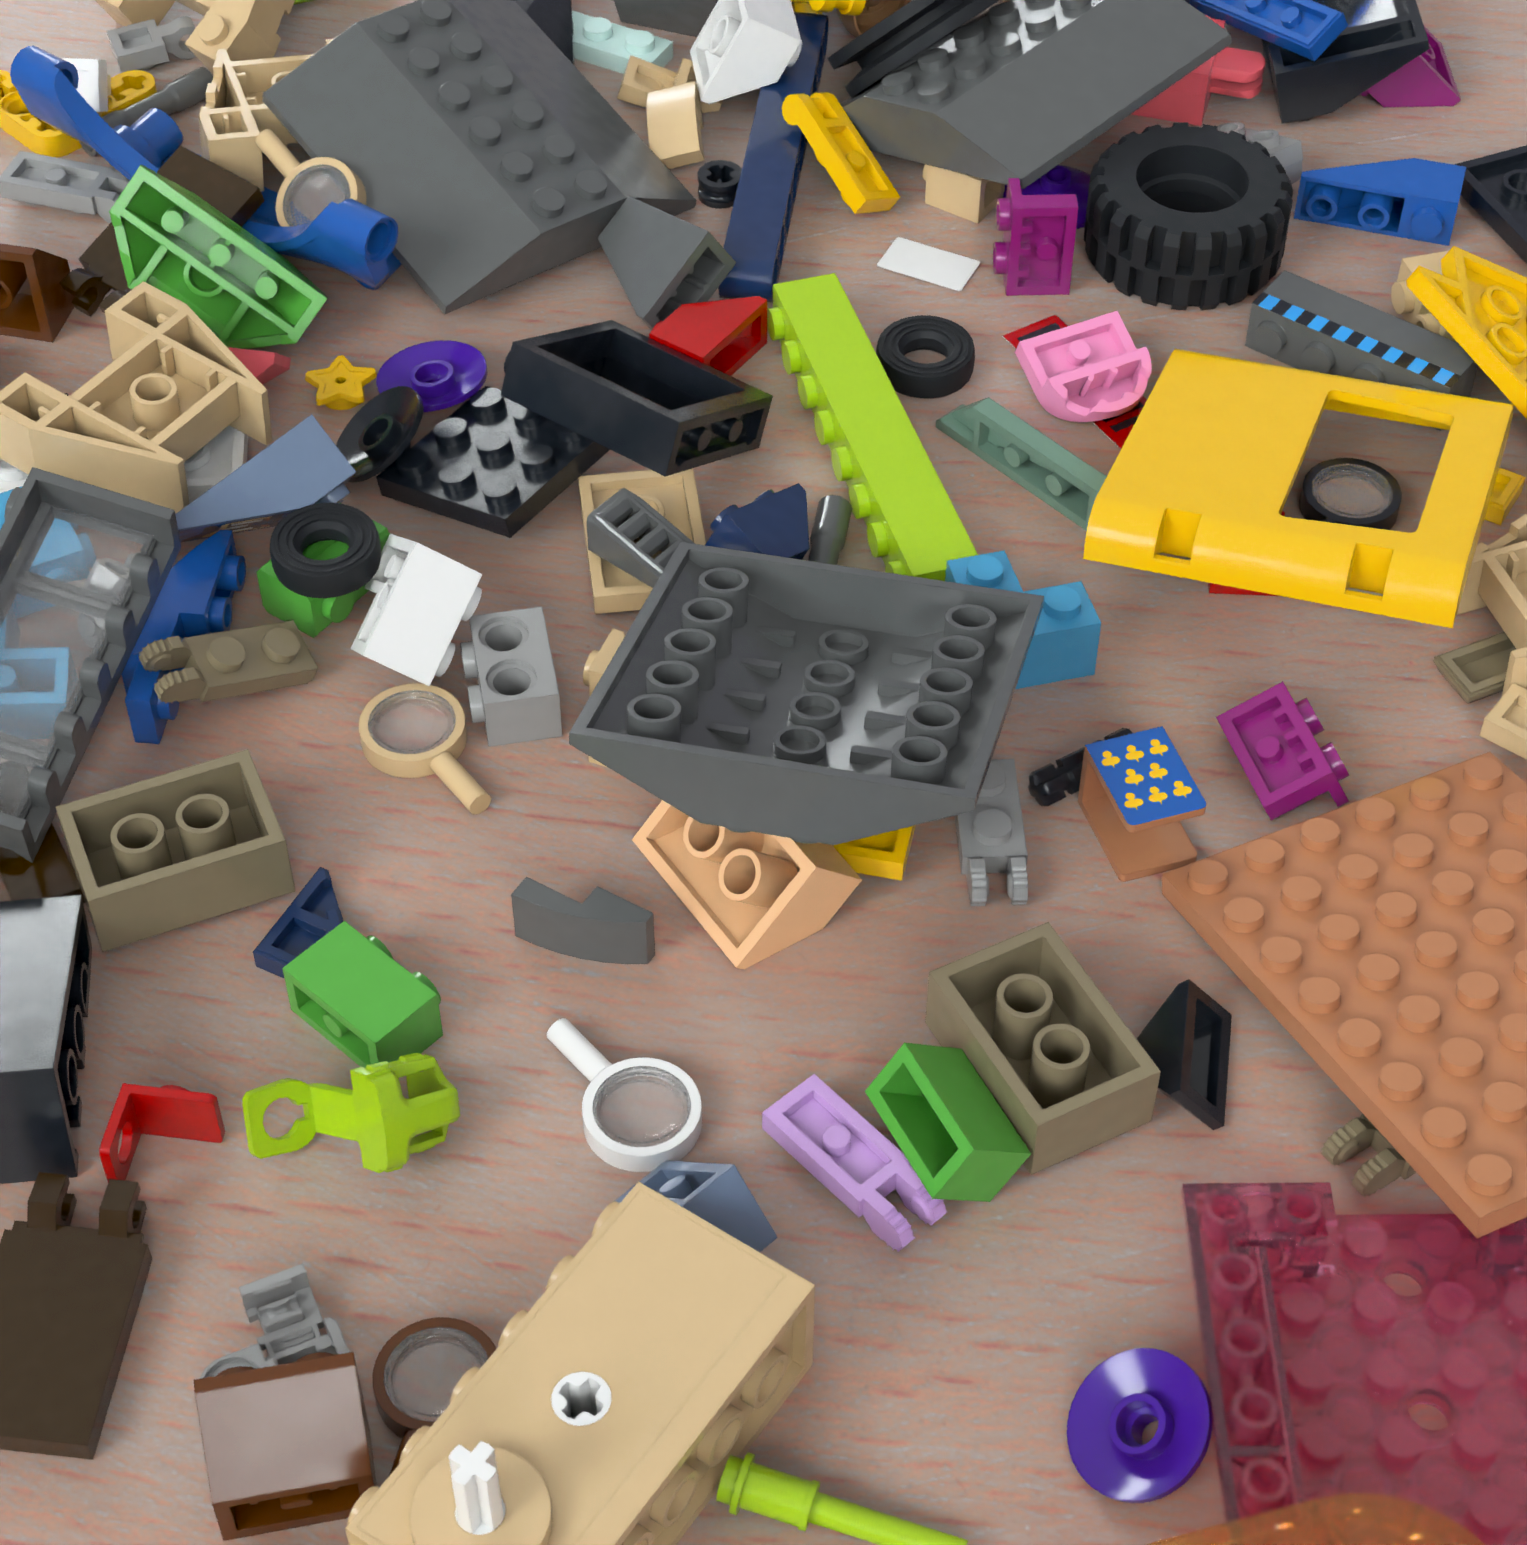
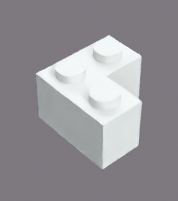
[351,534,482,686]

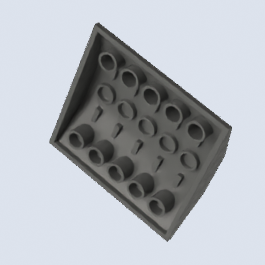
[262,0,697,314]
[841,0,1232,189]
[569,542,1044,845]

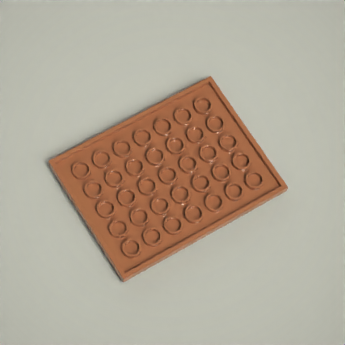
[1162,752,1527,1238]

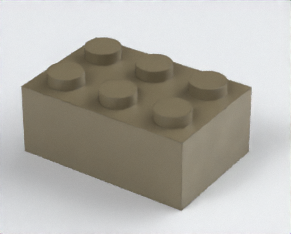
[56,749,295,952]
[925,922,1161,1175]

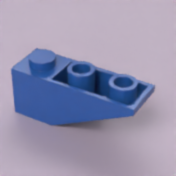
[1293,158,1466,246]

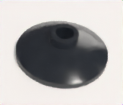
[336,386,423,483]

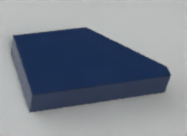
[253,867,343,978]

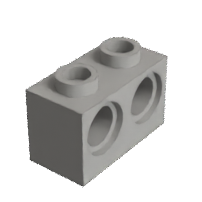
[460,607,563,747]

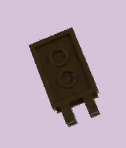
[0,1172,152,1460]

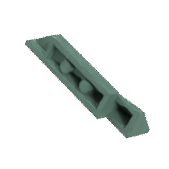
[936,397,1107,531]

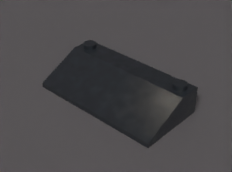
[1260,0,1429,124]

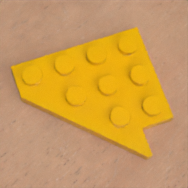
[1406,246,1527,419]

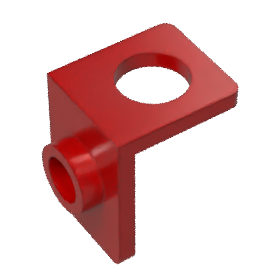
[99,1083,225,1182]

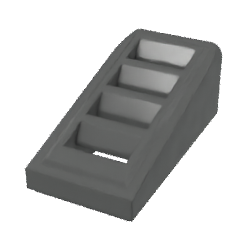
[586,488,695,588]

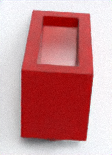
[649,296,767,376]

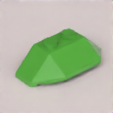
[109,164,328,349]

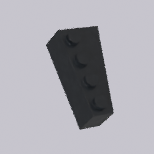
[0,895,92,1184]

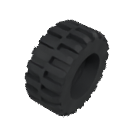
[1083,123,1293,311]

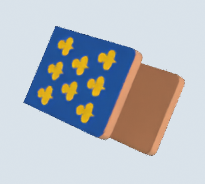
[1078,726,1206,882]

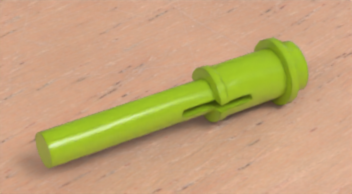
[716,1452,968,1545]

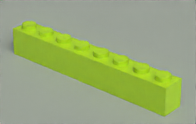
[767,273,978,581]

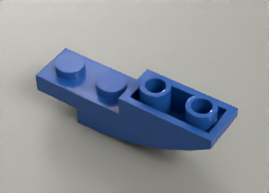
[121,530,246,744]

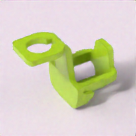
[242,1053,461,1173]

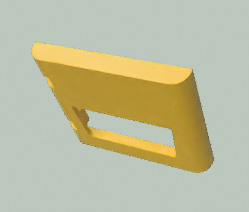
[1083,349,1514,628]

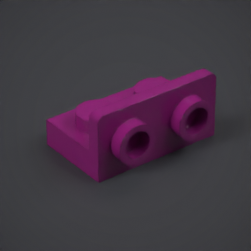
[993,178,1079,296]
[1216,681,1350,821]

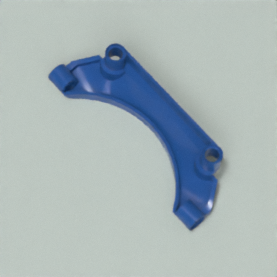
[10,46,402,290]

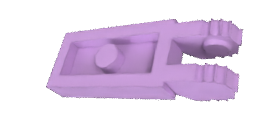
[762,1074,947,1252]

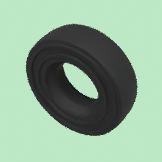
[876,315,975,398]
[270,503,381,598]

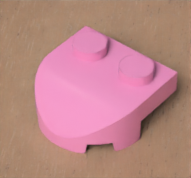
[1015,311,1152,422]

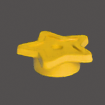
[305,355,377,410]

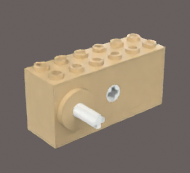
[345,1181,815,1545]

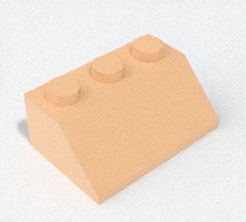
[632,800,862,969]

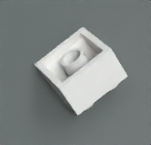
[690,0,802,104]

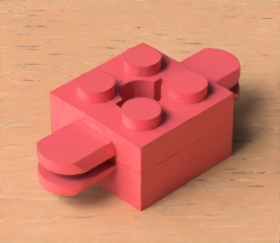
[1131,14,1265,126]

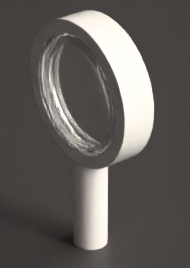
[547,1018,702,1172]

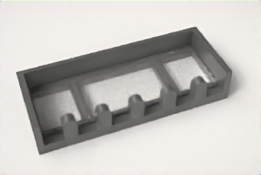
[0,467,181,863]

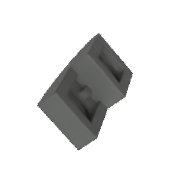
[511,877,655,964]

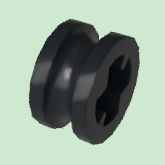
[697,160,742,209]

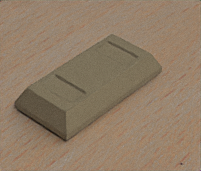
[1433,632,1516,704]

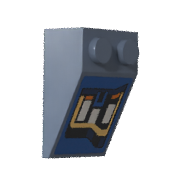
[175,414,356,542]

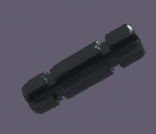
[1028,728,1132,806]

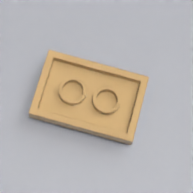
[578,468,706,614]

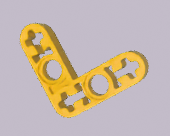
[0,70,157,158]

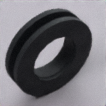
[827,0,999,98]

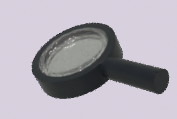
[1299,458,1402,530]

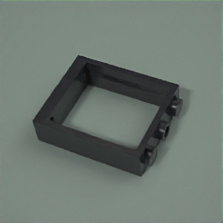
[500,320,773,477]

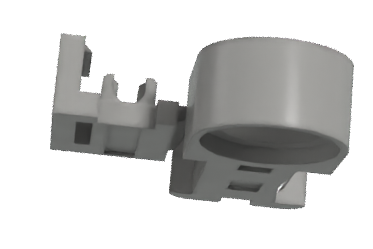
[200,1263,349,1379]

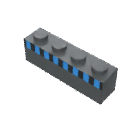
[1245,270,1478,431]

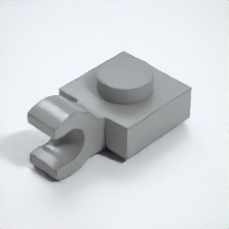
[107,16,196,73]

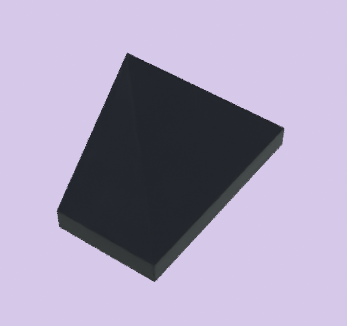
[1137,979,1232,1130]

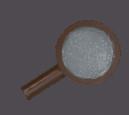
[372,1317,497,1477]

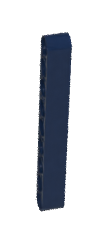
[718,13,829,302]

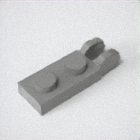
[0,151,129,223]
[954,759,1028,906]

